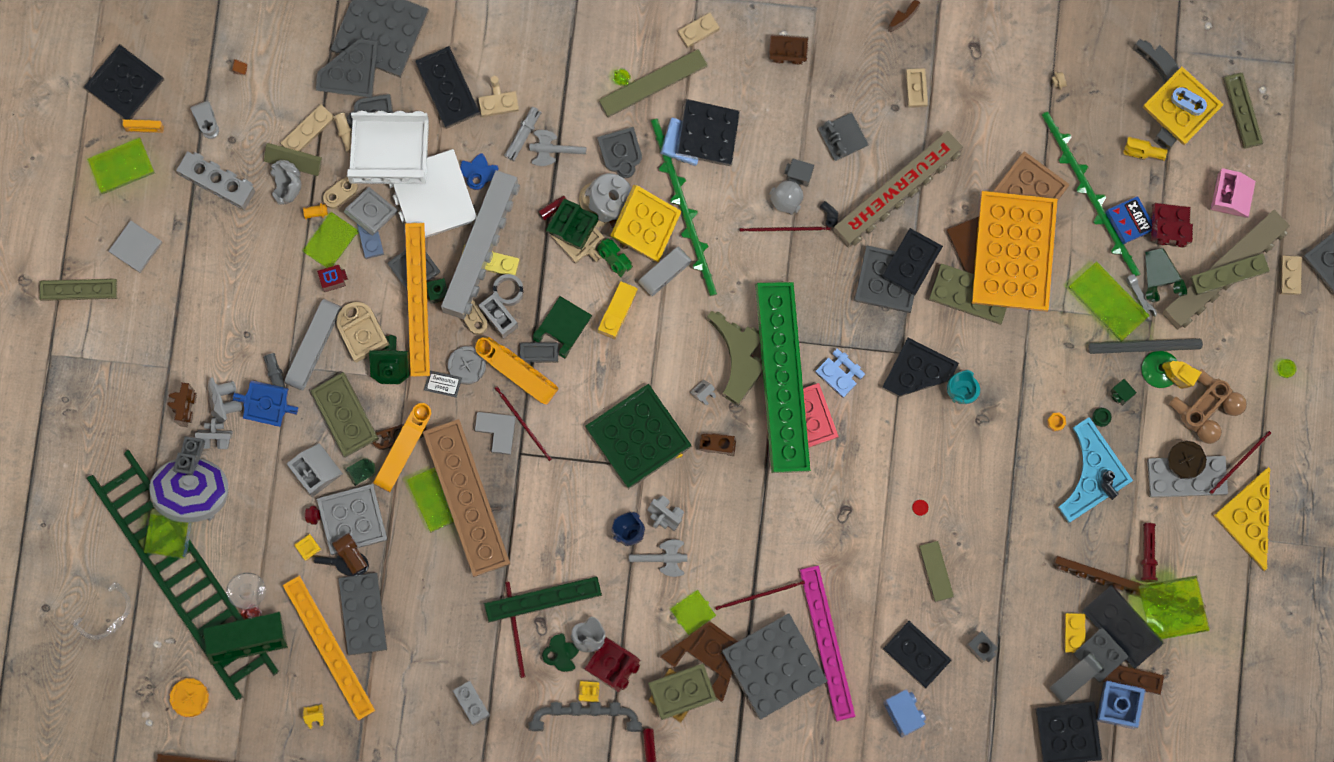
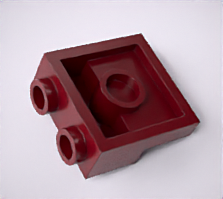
[1151,203,1193,247]
[584,637,641,693]

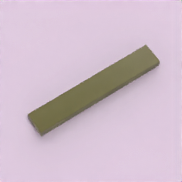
[599,49,708,118]

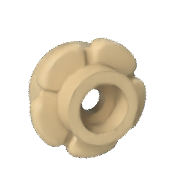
[1052,72,1067,90]

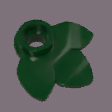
[542,633,579,672]

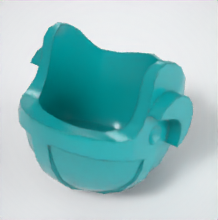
[947,370,980,404]

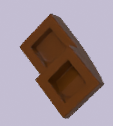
[887,0,921,33]

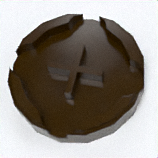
[1167,441,1207,480]

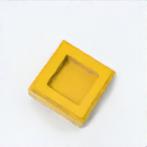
[294,534,321,561]

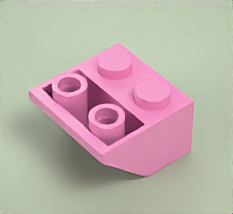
[1211,168,1256,218]

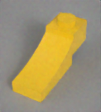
[598,281,638,340]

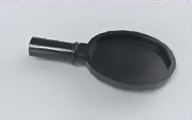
[314,553,369,576]

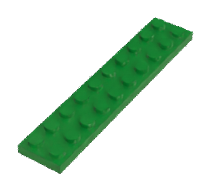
[755,282,811,473]

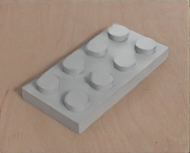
[1147,456,1228,498]

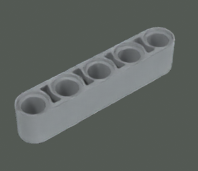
[285,299,342,391]

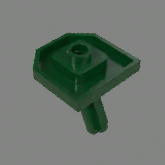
[369,335,409,384]

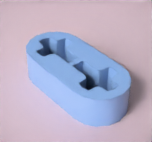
[1171,87,1207,116]

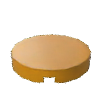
[170,678,209,717]

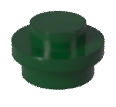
[1092,408,1112,427]

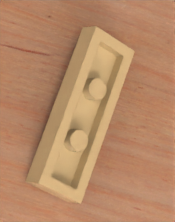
[281,104,334,152]

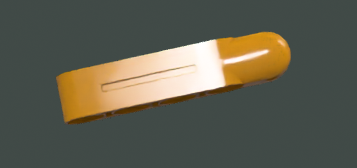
[475,336,559,405]
[373,403,431,492]

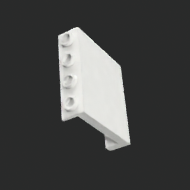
[347,111,429,184]
[389,149,477,238]

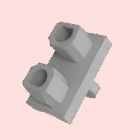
[195,418,233,449]
[647,495,684,531]

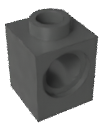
[784,159,814,187]
[966,631,998,663]

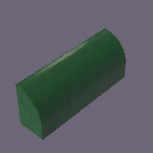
[203,612,288,665]

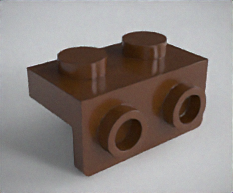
[769,34,808,65]

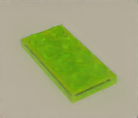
[1068,261,1150,342]

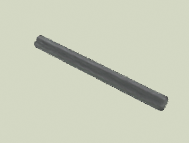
[1088,338,1203,354]

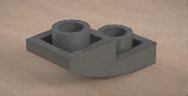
[173,436,205,475]

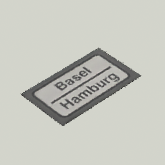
[424,371,462,398]

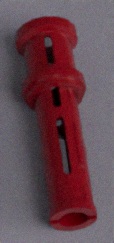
[1140,523,1158,583]

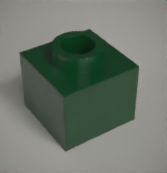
[427,278,448,304]
[1110,379,1137,406]

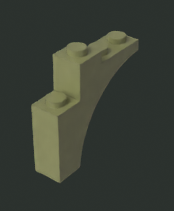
[707,311,763,407]

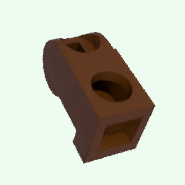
[699,434,737,456]

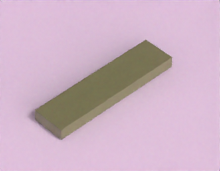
[1224,72,1263,149]
[39,279,117,301]

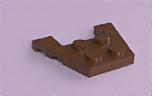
[660,621,738,702]

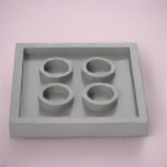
[317,484,388,555]

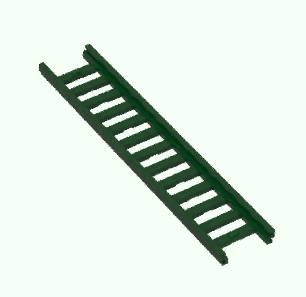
[87,449,279,700]

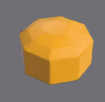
[1047,412,1066,432]

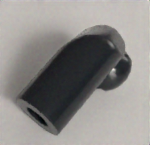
[819,200,838,228]
[1100,470,1119,500]

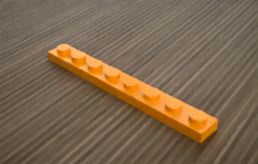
[405,223,430,377]
[283,575,376,721]

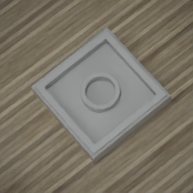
[344,187,398,236]
[109,220,162,273]

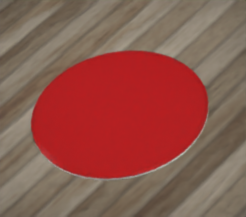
[912,500,929,516]

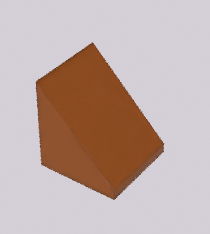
[233,59,248,75]

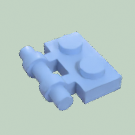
[815,348,865,398]

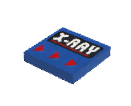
[1105,196,1152,245]

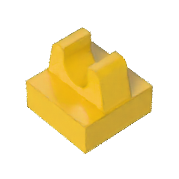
[579,681,600,702]
[303,704,324,729]

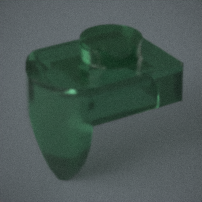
[345,458,376,486]

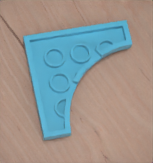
[1058,417,1133,523]

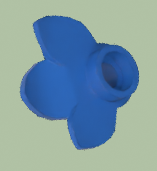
[460,153,498,190]

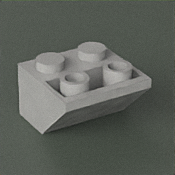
[287,443,343,497]

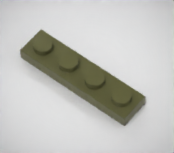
[1190,254,1270,295]

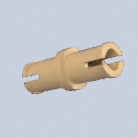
[333,113,352,153]

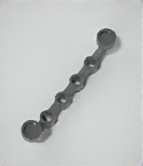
[529,702,642,732]

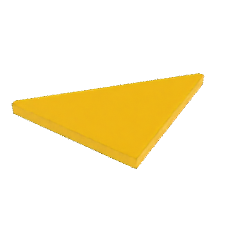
[1214,467,1270,571]

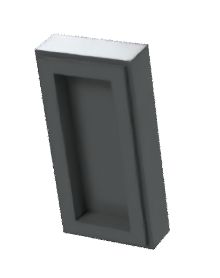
[520,343,558,363]

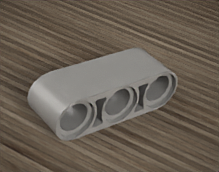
[638,246,692,297]

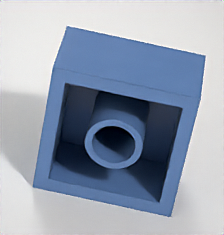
[1097,681,1145,729]
[883,689,926,738]

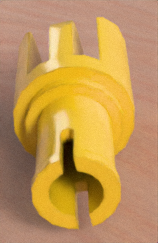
[1123,137,1167,161]

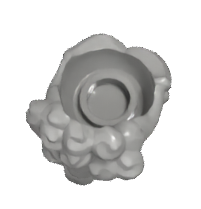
[271,160,302,205]

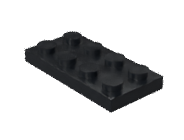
[415,46,480,129]
[1082,585,1164,669]

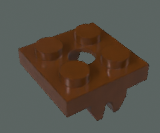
[167,382,197,428]

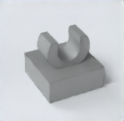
[690,380,716,405]

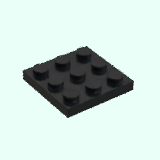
[84,44,165,120]
[676,99,740,167]
[1035,702,1102,762]

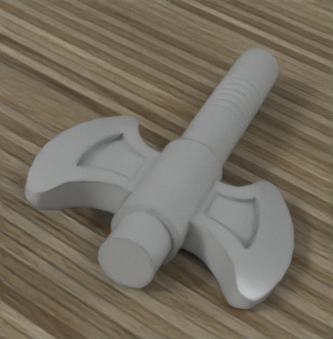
[529,130,586,166]
[629,539,687,577]

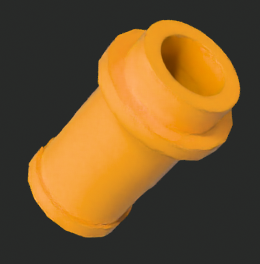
[303,203,328,219]

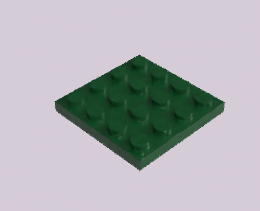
[585,383,692,490]

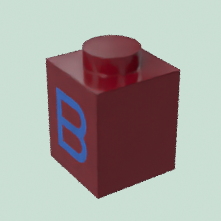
[317,264,348,293]

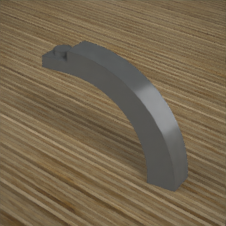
[1133,38,1179,152]

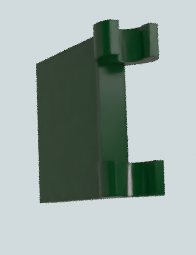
[533,296,592,359]

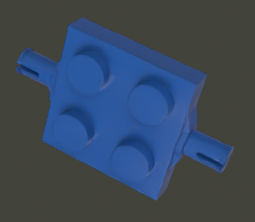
[233,380,299,427]

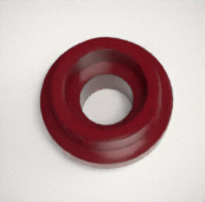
[305,505,321,525]

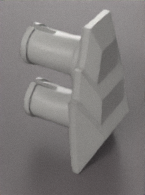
[208,377,242,423]

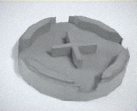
[448,346,486,385]

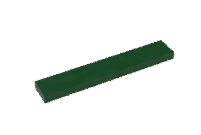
[484,577,602,623]

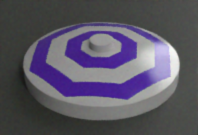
[150,458,228,522]

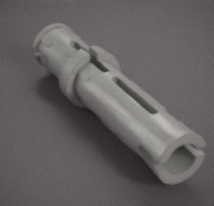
[504,107,542,162]

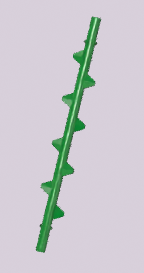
[1042,111,1141,277]
[651,119,717,297]

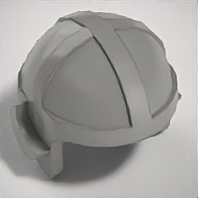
[769,181,803,215]
[571,617,605,652]

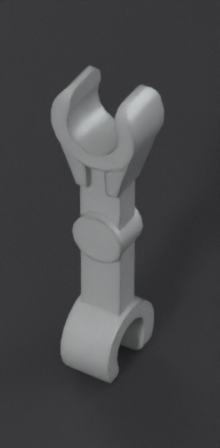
[1126,274,1157,320]

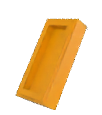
[123,120,164,133]

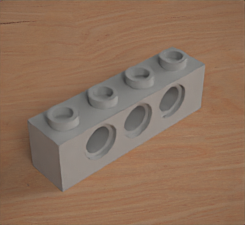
[176,151,256,211]

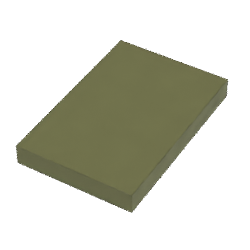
[648,663,717,720]

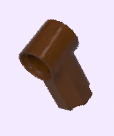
[332,533,368,574]

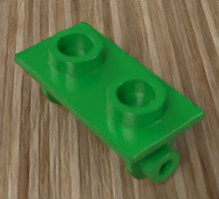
[596,238,633,278]

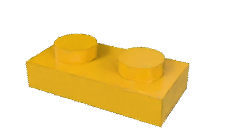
[1065,613,1085,653]

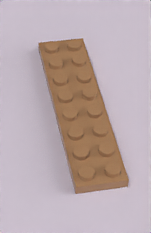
[423,419,510,577]

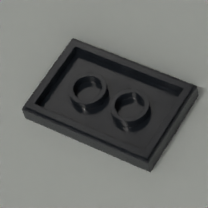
[882,228,943,296]
[883,621,952,689]

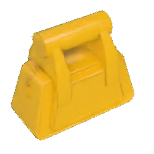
[1162,361,1202,389]

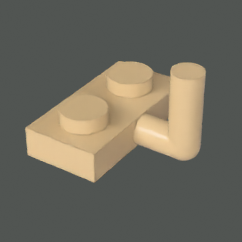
[479,76,519,117]

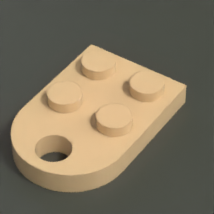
[337,302,390,363]

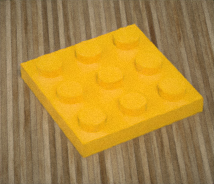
[1142,67,1224,146]
[610,185,682,262]

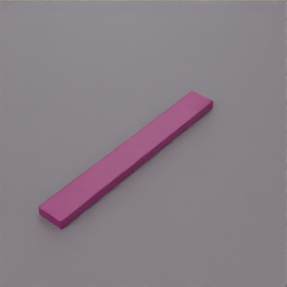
[800,565,856,722]

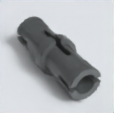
[263,353,286,388]

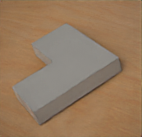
[475,412,516,455]

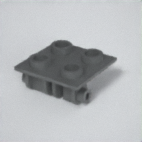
[818,112,869,161]
[1073,628,1129,683]

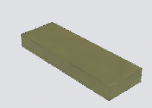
[264,143,322,176]
[919,541,954,602]

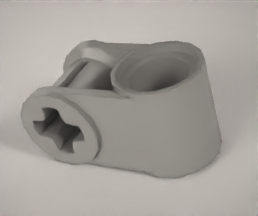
[191,100,219,139]

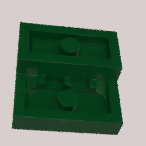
[546,199,599,250]

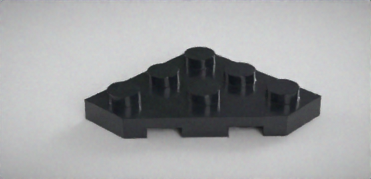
[882,337,959,397]

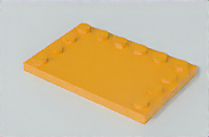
[971,191,1058,312]

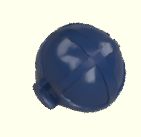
[612,511,645,546]

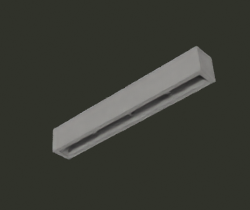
[441,170,520,320]

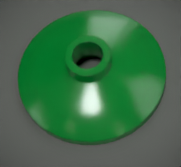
[1141,351,1177,388]

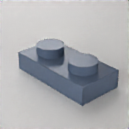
[357,224,384,259]

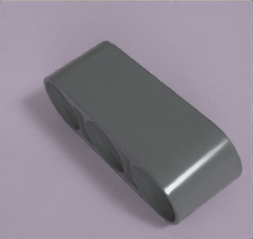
[1049,653,1104,703]

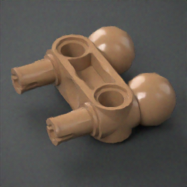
[1169,369,1247,444]

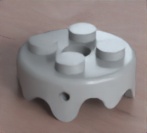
[585,173,632,222]

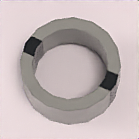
[493,274,524,307]

